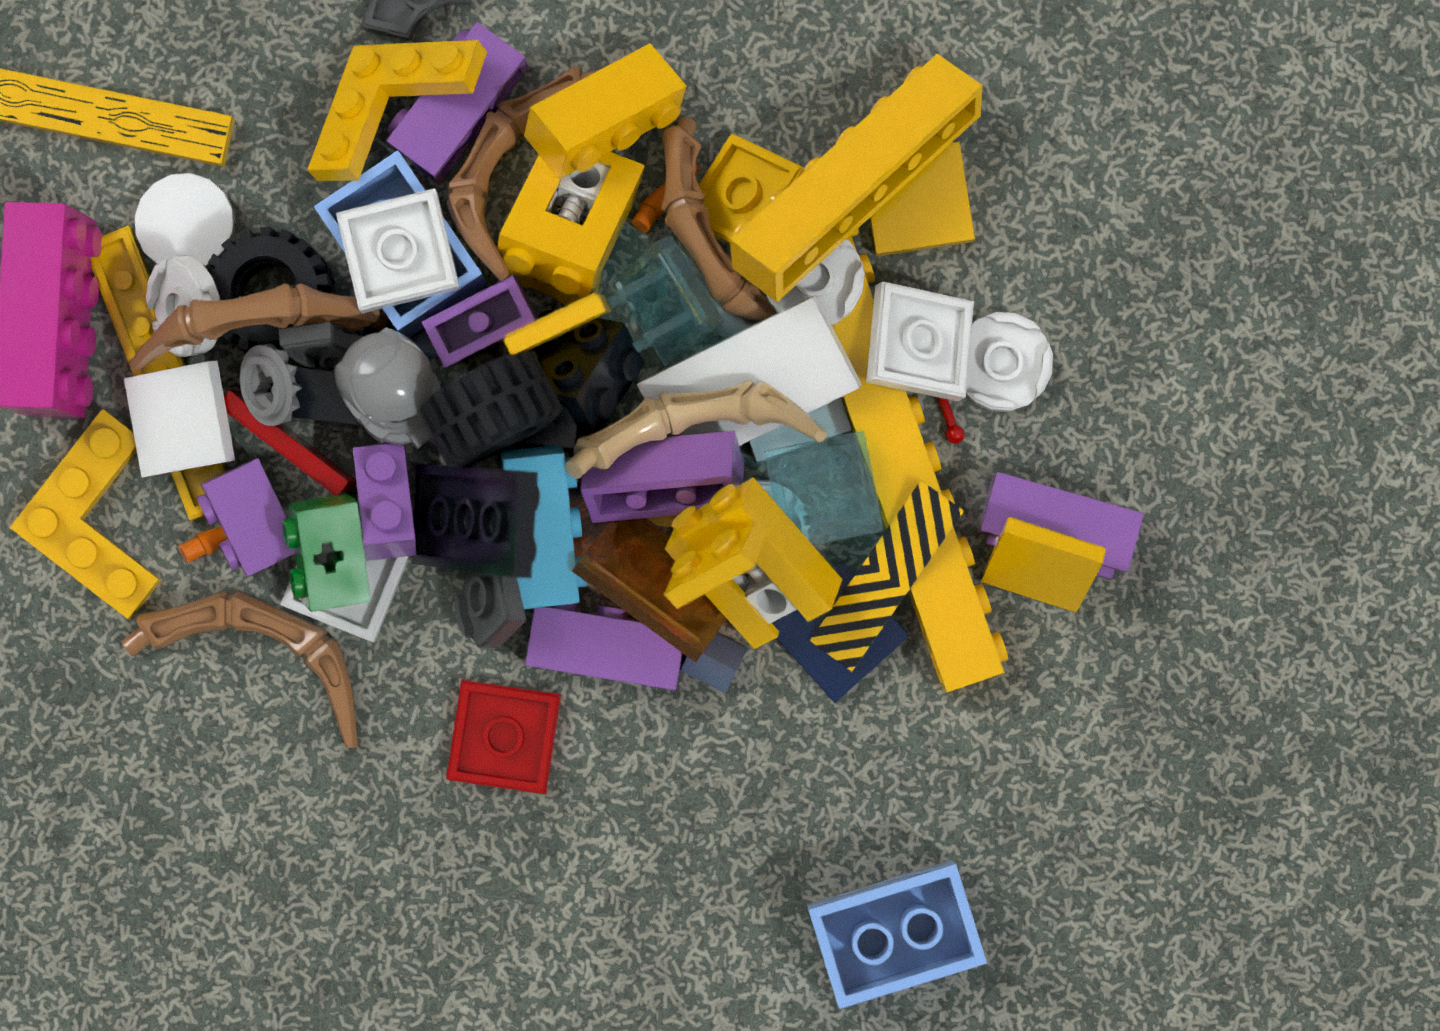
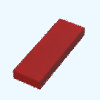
[224,390,357,496]

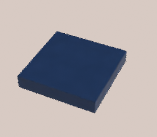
[773,561,909,703]

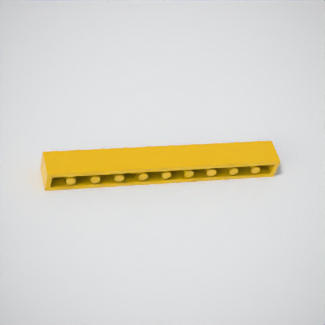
[820,229,1008,693]

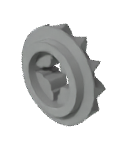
[240,343,302,426]

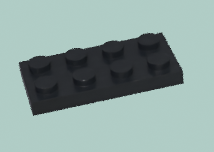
[411,464,540,578]

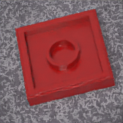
[446,680,562,795]

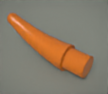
[632,164,699,233]
[178,527,227,564]

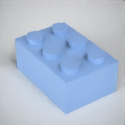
[314,150,488,338]
[807,860,987,1009]

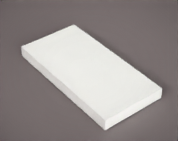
[637,294,862,446]

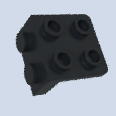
[526,310,644,436]

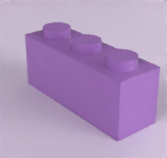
[386,22,529,185]
[581,431,744,523]
[977,472,1144,580]
[525,603,686,690]

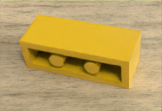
[524,43,687,179]

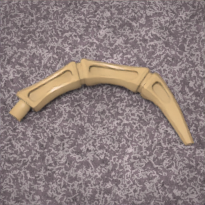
[565,380,827,479]

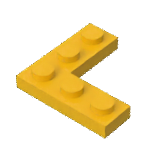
[307,40,487,181]
[9,409,162,619]

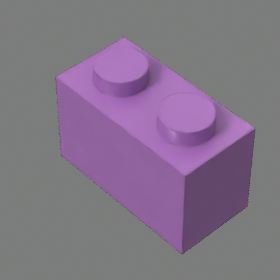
[422,276,539,368]
[353,443,416,561]
[196,458,295,577]

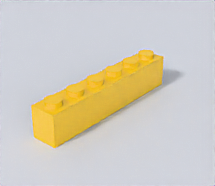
[730,54,983,302]

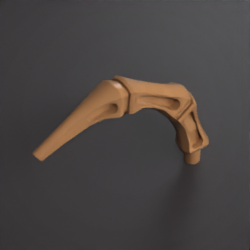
[446,66,599,281]
[661,117,777,322]
[129,283,389,370]
[121,591,358,748]

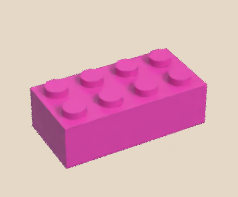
[0,202,102,419]

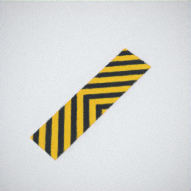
[810,480,964,672]

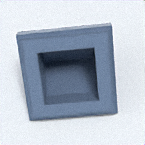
[681,626,748,693]

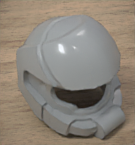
[335,327,441,449]

